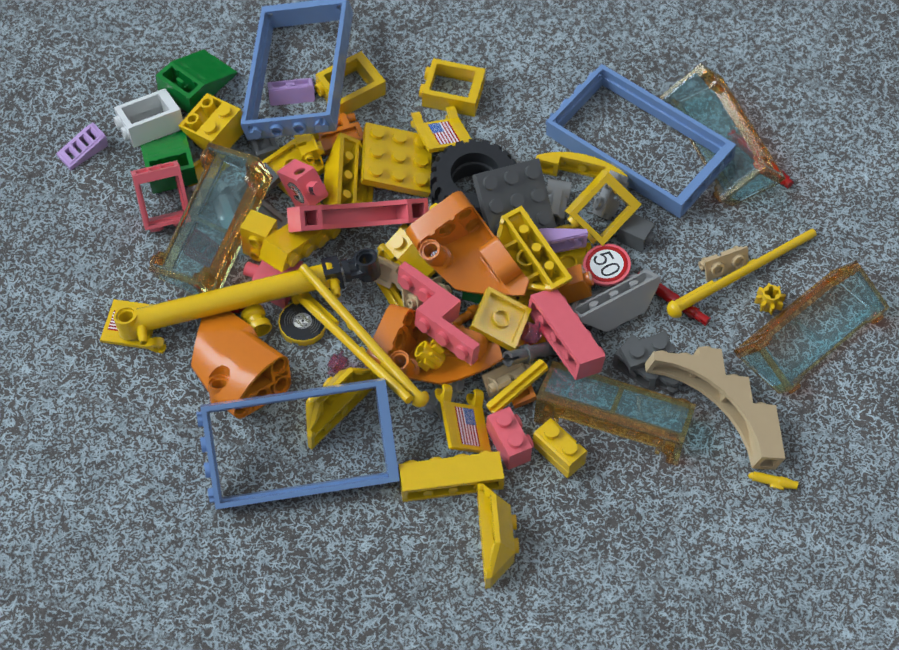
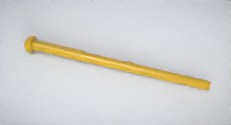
[667,229,817,318]
[299,263,429,408]
[291,292,413,404]

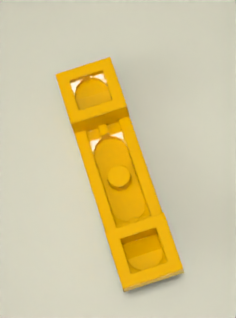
[536,152,628,178]

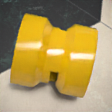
[241,304,272,337]

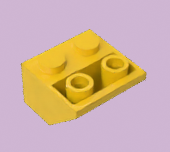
[178,93,244,159]

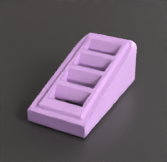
[56,123,108,170]
[539,228,588,253]

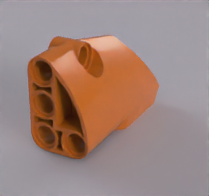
[406,191,530,296]
[364,304,504,385]
[191,311,291,419]

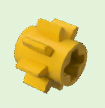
[754,283,786,315]
[414,339,446,371]

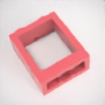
[130,160,192,232]

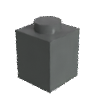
[617,213,656,253]

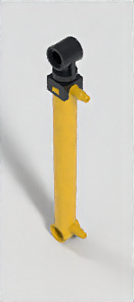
[113,248,381,345]

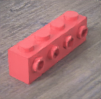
[528,289,606,380]

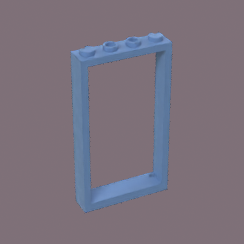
[240,0,353,140]
[546,64,736,218]
[196,378,400,509]

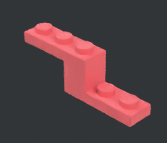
[397,262,480,365]

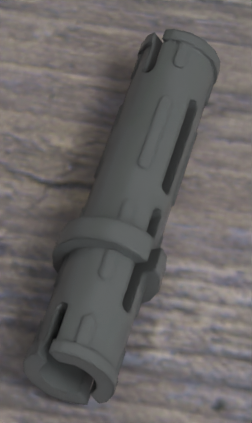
[502,341,557,367]

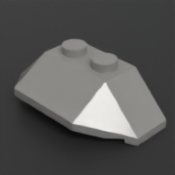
[571,269,661,332]

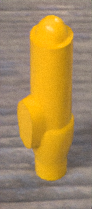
[748,471,798,490]

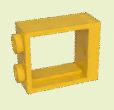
[314,51,386,114]
[419,58,486,117]
[565,169,642,246]

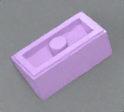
[267,78,315,106]

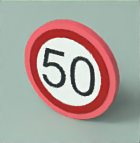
[583,244,631,287]

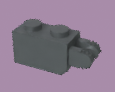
[612,334,680,395]

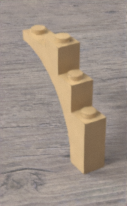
[645,346,785,470]

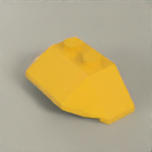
[322,132,373,205]
[496,205,573,292]
[306,367,378,450]
[477,483,519,589]

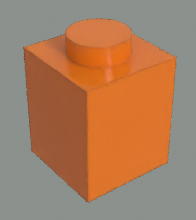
[558,264,594,304]

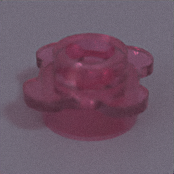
[520,321,542,345]
[327,350,348,375]

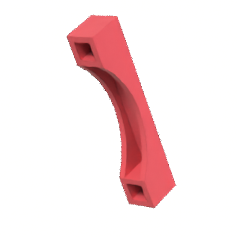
[287,198,429,232]

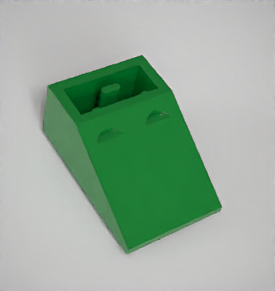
[155,49,238,113]
[141,130,198,194]

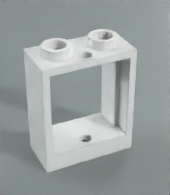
[113,88,183,148]

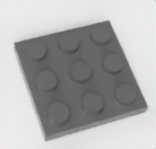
[472,158,556,236]

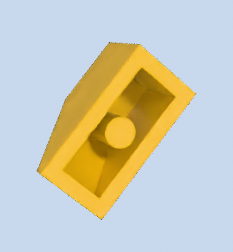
[385,228,436,278]

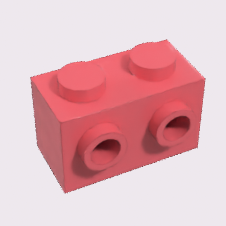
[486,407,534,470]

